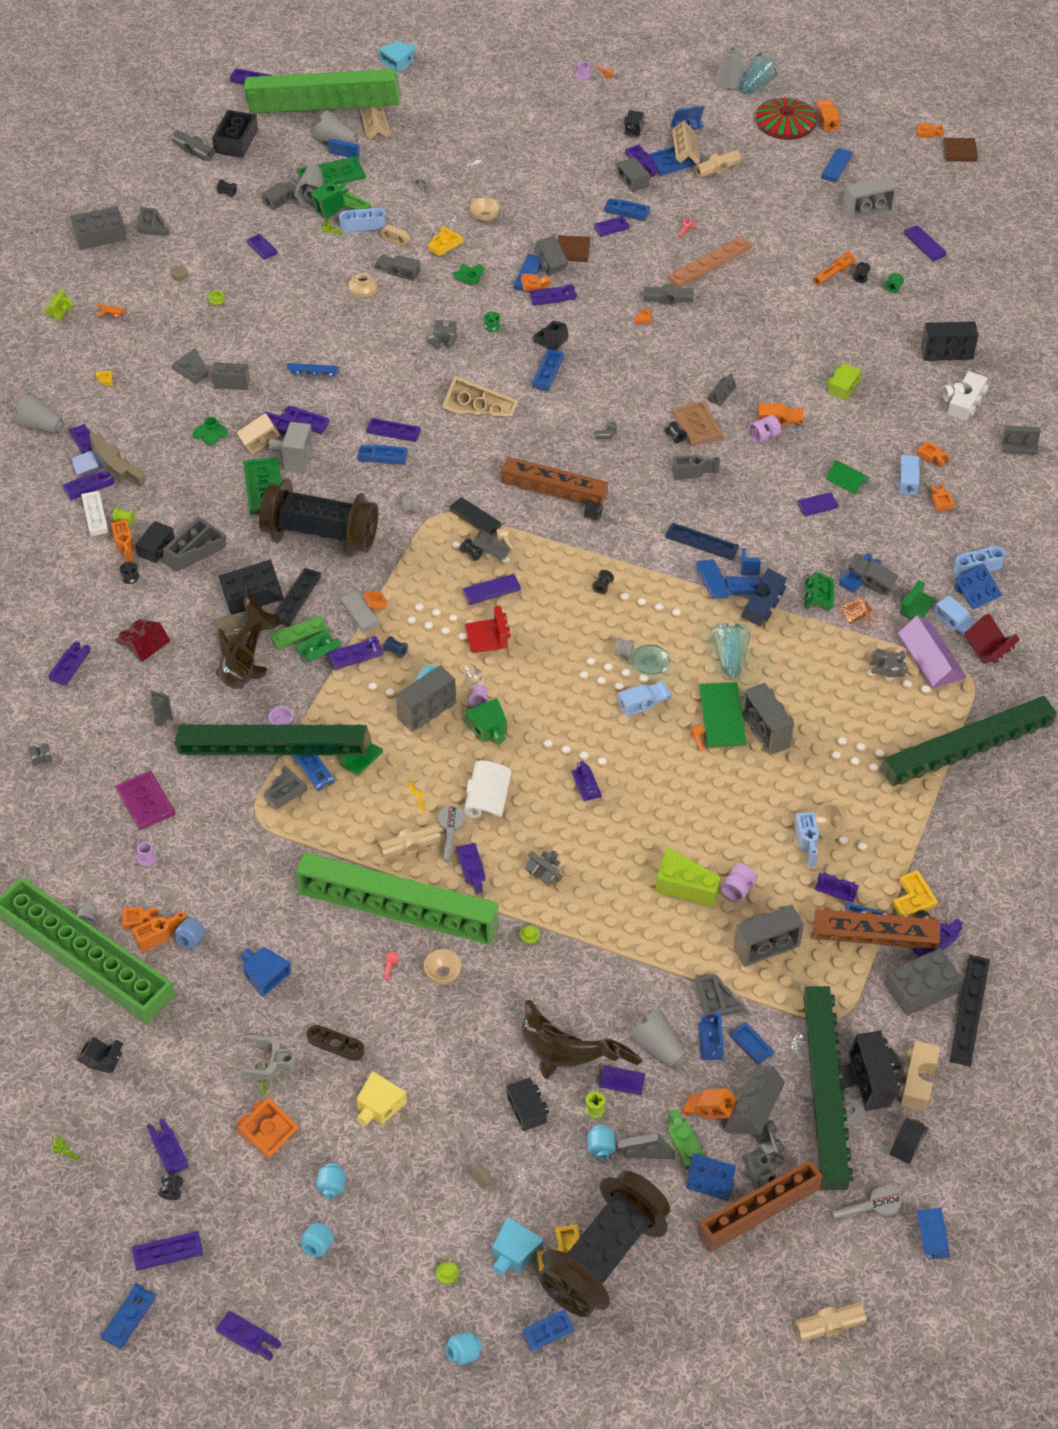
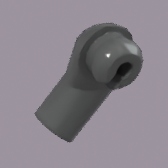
[595,422,617,440]

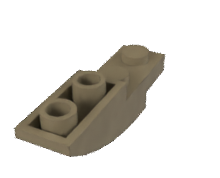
[90,432,145,487]

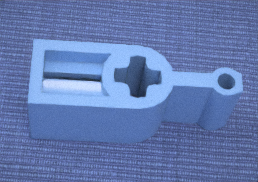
[899,455,919,495]
[934,596,975,638]
[618,681,672,717]
[795,812,819,867]

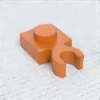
[916,123,944,138]
[917,441,950,467]
[931,483,955,512]
[122,906,158,930]

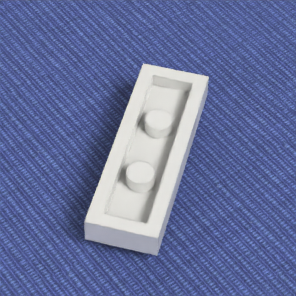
[81,491,108,536]

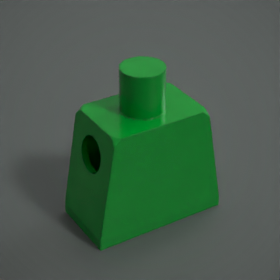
[311,181,349,220]
[465,698,507,744]

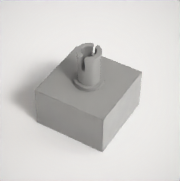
[269,422,313,473]

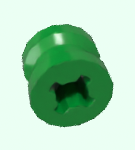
[884,273,904,294]
[484,312,500,332]

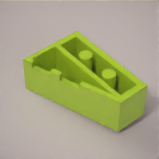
[655,847,721,907]

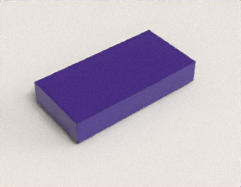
[594,216,629,237]
[246,233,278,260]
[798,492,838,517]
[599,1065,646,1095]

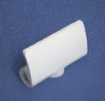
[464,760,512,818]

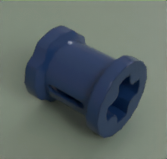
[383,636,408,659]

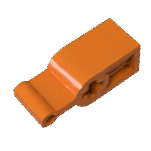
[816,99,840,131]
[758,403,804,426]
[111,520,134,562]
[132,912,186,953]
[681,1088,738,1119]

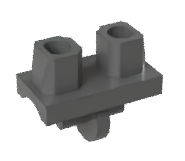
[525,850,563,886]
[742,1147,777,1190]

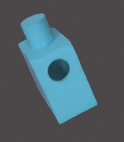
[379,41,416,73]
[492,1217,544,1276]

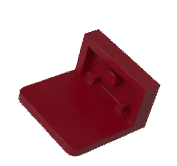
[964,614,1020,664]
[115,619,170,662]

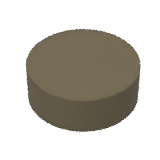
[171,266,188,281]
[471,1165,491,1188]

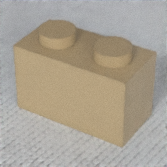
[237,413,281,454]

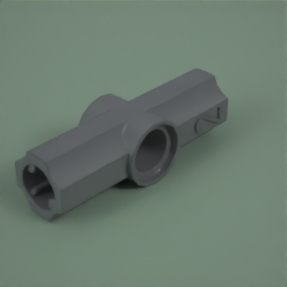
[172,130,215,161]
[644,284,694,305]

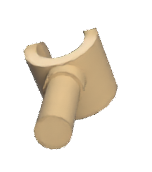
[496,528,514,551]

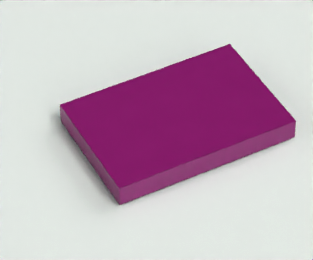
[115,771,176,831]

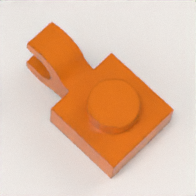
[521,274,552,291]
[95,304,127,317]

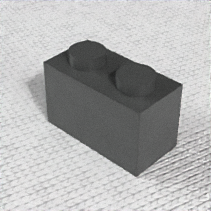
[617,157,650,192]
[534,235,568,275]
[212,363,250,390]

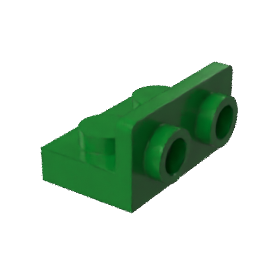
[804,571,834,610]
[296,630,342,663]

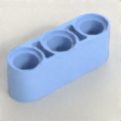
[339,208,386,232]
[953,546,1006,576]

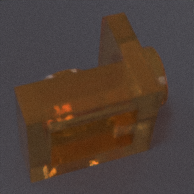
[841,597,873,624]

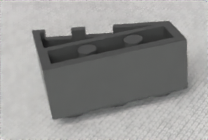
[163,516,226,571]

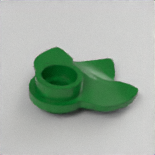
[452,264,484,285]
[193,417,228,446]

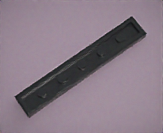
[949,955,990,1067]

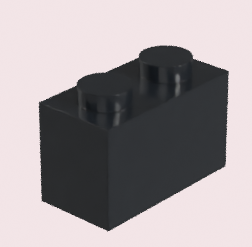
[135,521,175,563]
[506,1077,549,1131]

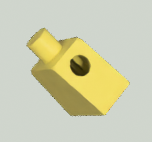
[356,1072,407,1126]

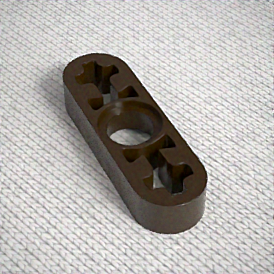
[307,1025,365,1061]

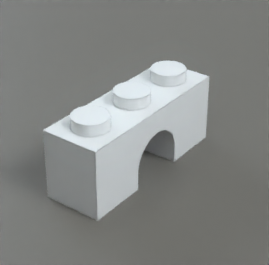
[948,371,989,421]

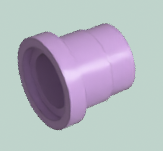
[576,61,591,80]
[468,685,488,707]
[137,842,157,866]

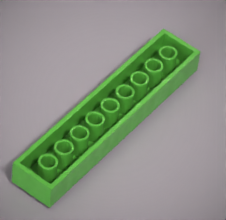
[244,69,401,113]
[296,852,499,945]
[0,877,175,1025]

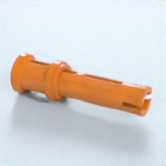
[813,251,856,286]

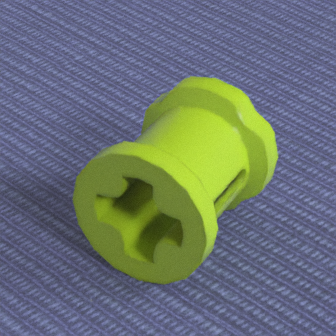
[112,507,135,526]
[585,1091,605,1119]

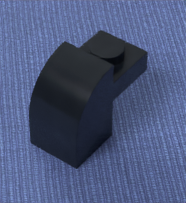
[624,110,645,137]
[533,320,569,351]
[77,1036,124,1073]
[889,1118,929,1164]

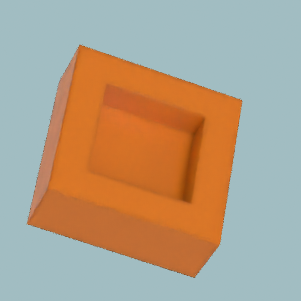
[363,591,388,609]

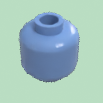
[175,918,205,949]

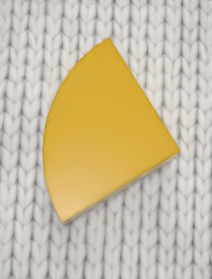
[95,371,113,386]

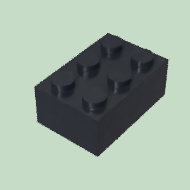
[212,110,258,158]
[921,321,978,361]
[218,559,284,615]
[848,1030,901,1111]

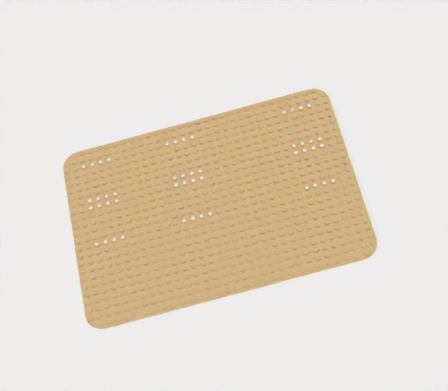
[254,512,975,1020]

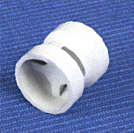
[942,382,965,402]

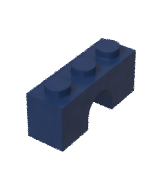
[741,568,787,627]

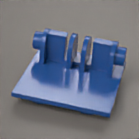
[670,105,705,130]
[954,564,1002,610]
[686,1153,736,1201]

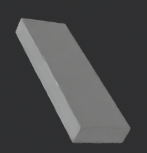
[340,590,380,633]

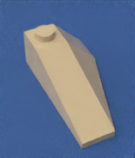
[442,375,518,417]

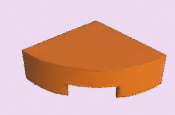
[635,308,652,325]

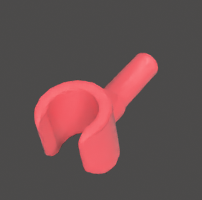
[678,218,695,237]
[383,952,398,980]

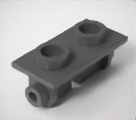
[708,373,737,407]
[150,690,173,726]
[755,1119,785,1162]

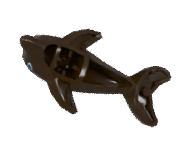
[216,592,280,689]
[522,1000,643,1079]

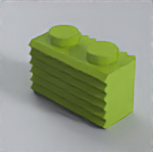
[827,363,862,401]

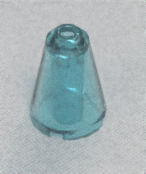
[739,53,778,94]
[713,623,751,678]

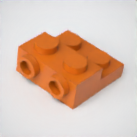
[236,1097,299,1159]

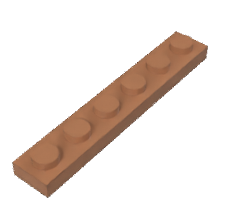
[668,236,752,288]

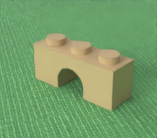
[898,1041,940,1111]

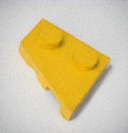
[428,226,463,256]

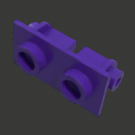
[571,761,602,802]
[814,872,859,903]

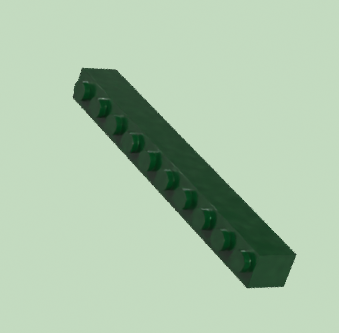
[880,696,1057,787]
[174,724,370,756]
[803,986,853,1190]

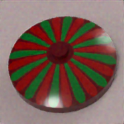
[755,98,817,140]

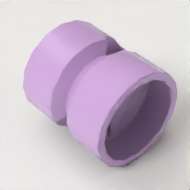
[748,415,781,444]
[268,706,295,725]
[720,864,757,902]

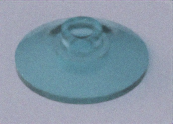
[632,645,670,675]

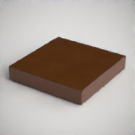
[943,137,978,162]
[558,235,590,262]

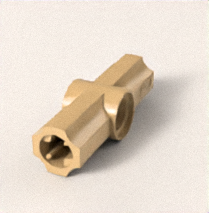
[694,150,741,178]
[378,824,441,859]
[794,1302,867,1342]

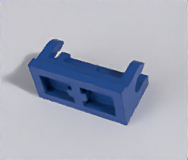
[698,1012,724,1060]
[917,1207,951,1259]
[521,1309,575,1352]

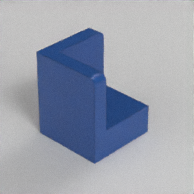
[740,548,761,575]

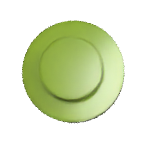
[208,290,225,305]
[520,925,540,945]
[436,1262,459,1284]

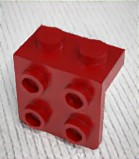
[465,606,511,653]

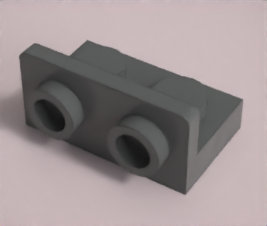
[1002,425,1041,454]

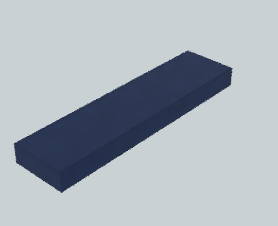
[666,523,739,560]

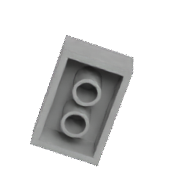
[843,176,898,221]

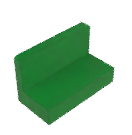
[826,460,870,494]
[900,580,936,620]
[339,732,383,775]

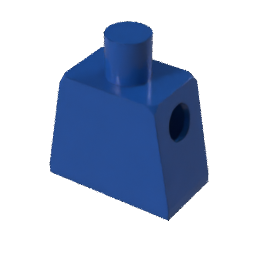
[241,947,292,997]

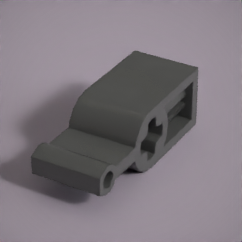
[262,179,299,211]
[375,254,421,281]
[672,455,720,480]
[847,553,899,595]

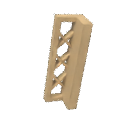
[360,106,390,139]
[672,120,700,164]

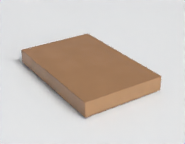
[671,401,723,447]

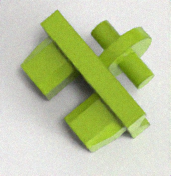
[44,289,74,321]

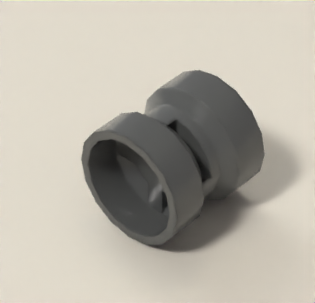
[29,743,52,766]

